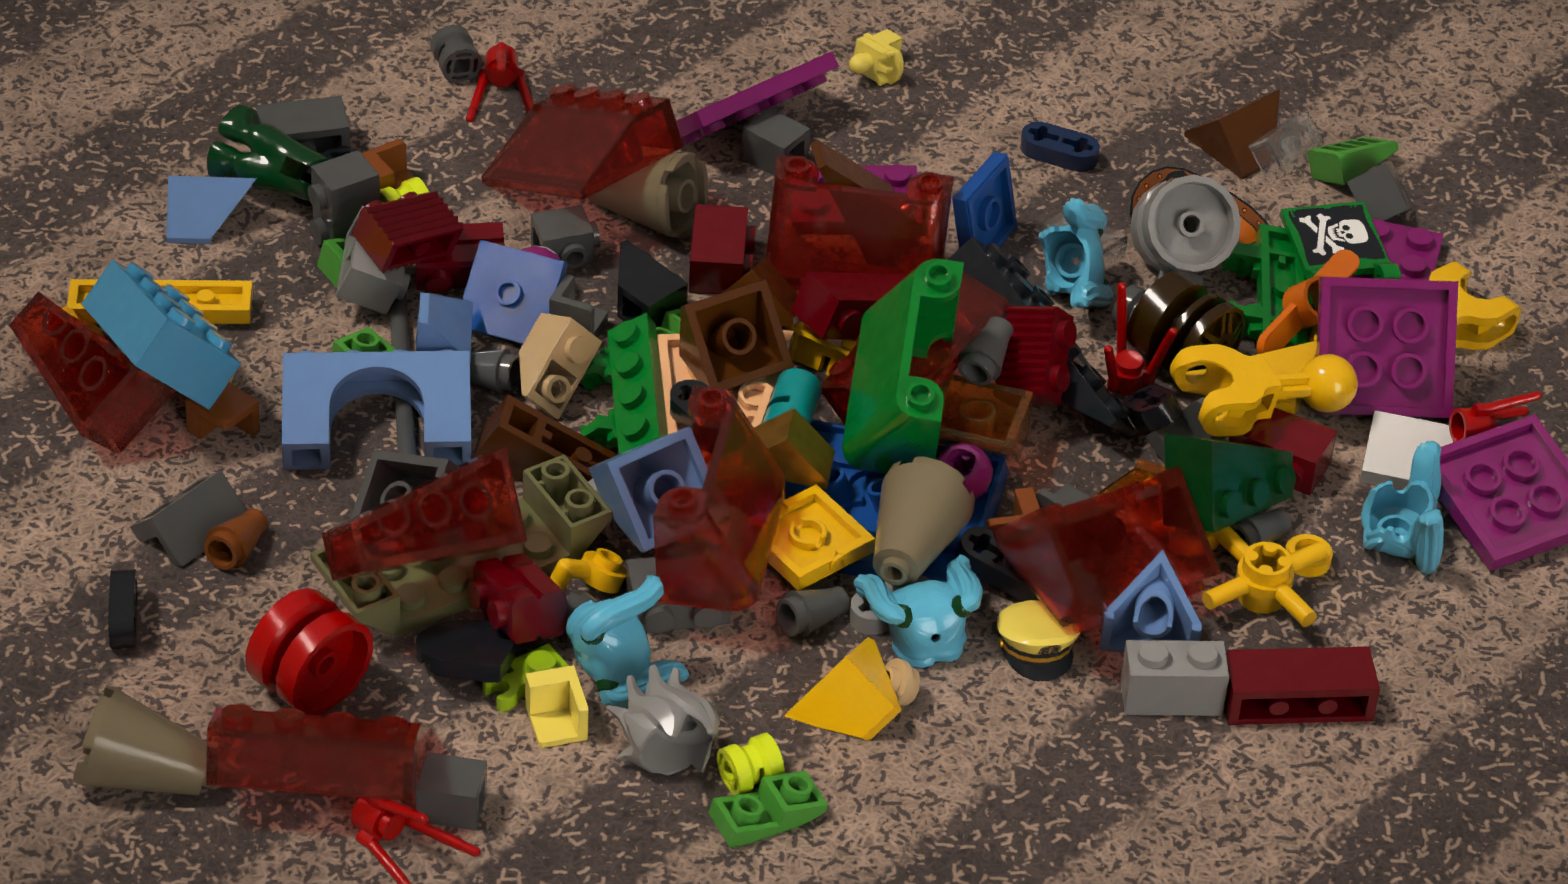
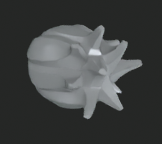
[606,665,720,775]

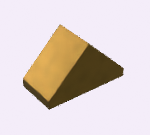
[734,408,835,489]

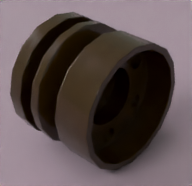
[1127,271,1246,377]

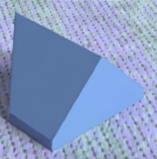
[166,175,257,244]
[415,292,473,362]
[1099,549,1202,653]

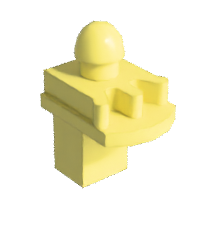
[849,29,904,86]

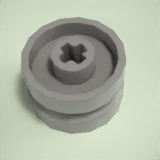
[1130,174,1241,273]

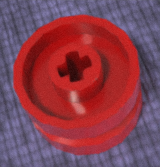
[245,588,373,718]

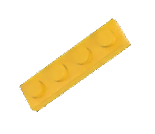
[66,279,253,324]

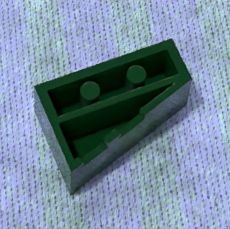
[1164,433,1296,533]

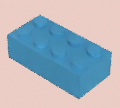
[82,259,241,410]

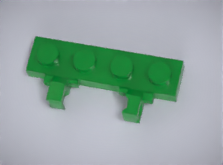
[1222,223,1307,348]
[580,312,667,454]

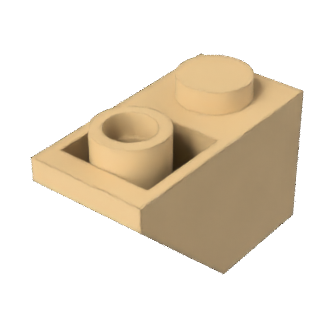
[519,313,602,420]

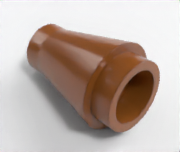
[204,508,269,570]

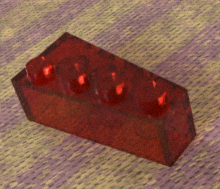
[9,292,176,454]
[321,446,527,581]

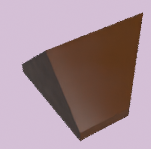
[1184,89,1280,179]

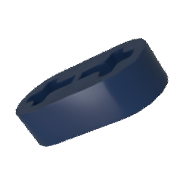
[1020,122,1100,172]

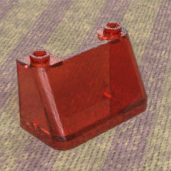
[766,155,954,293]
[653,385,785,611]
[992,466,1221,634]

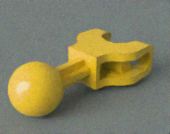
[1429,262,1522,350]
[1170,344,1358,437]

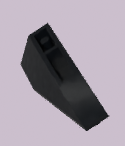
[948,237,1137,439]

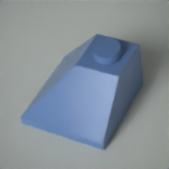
[589,426,727,553]

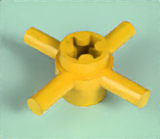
[1202,526,1328,627]

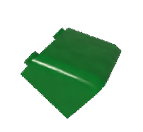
[842,259,964,473]

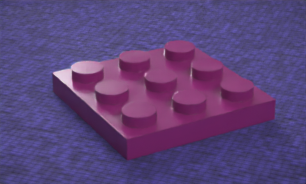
[1314,277,1459,418]
[1439,414,1568,571]

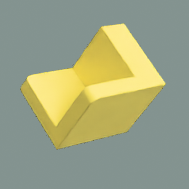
[525,665,588,748]

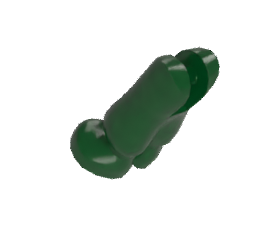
[207,105,330,201]

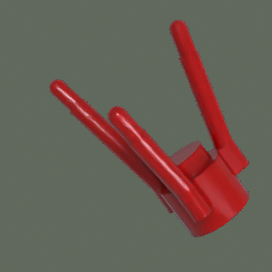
[466,42,540,129]
[1104,282,1178,396]
[1449,391,1542,442]
[350,790,481,884]

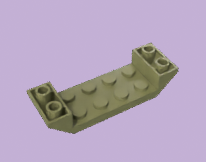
[310,454,612,636]

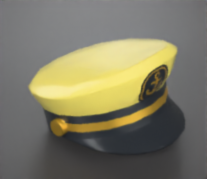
[997,600,1082,681]

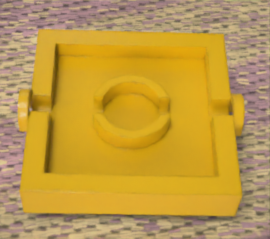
[740,484,875,591]

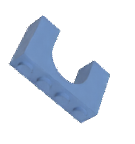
[282,349,472,470]

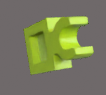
[482,643,569,712]

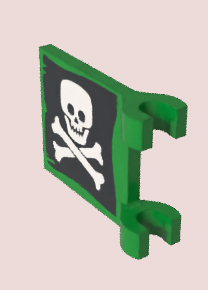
[1280,201,1401,306]

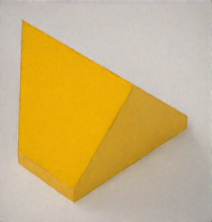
[784,637,902,740]

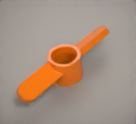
[1256,250,1360,354]

